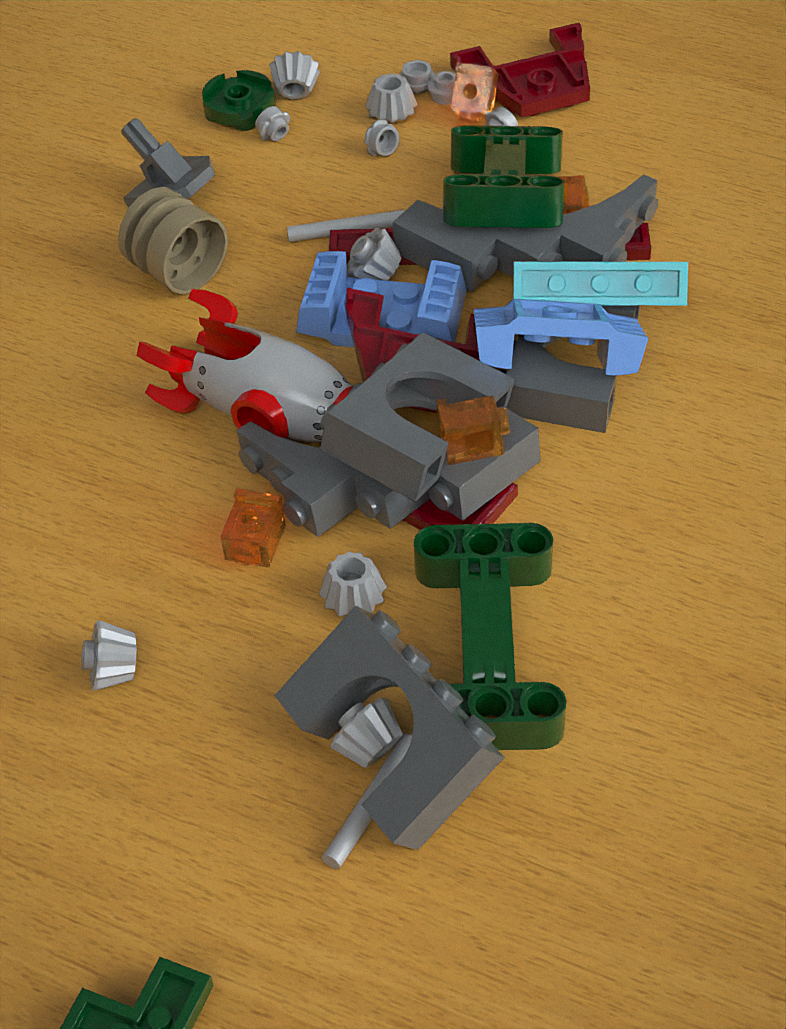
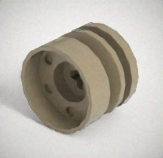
[118,187,228,294]

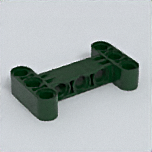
[443,125,565,228]
[413,523,567,750]

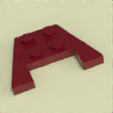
[450,22,590,118]
[344,288,480,415]

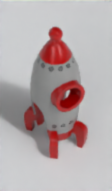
[136,289,353,443]

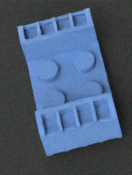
[296,251,467,347]
[474,298,648,375]

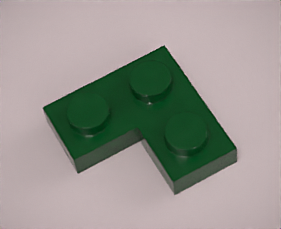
[60,957,214,1029]

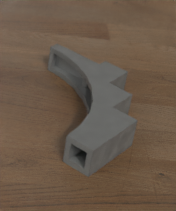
[393,174,658,292]
[237,408,540,537]

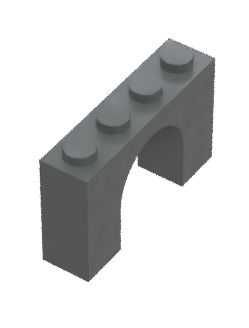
[500,305,640,433]
[320,332,515,502]
[274,606,505,850]

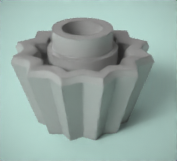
[269,51,320,100]
[365,73,418,123]
[347,228,402,281]
[319,551,387,617]
[81,620,137,691]
[330,697,403,768]

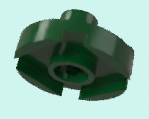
[202,70,276,131]

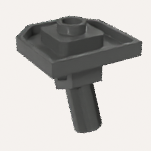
[121,118,215,208]

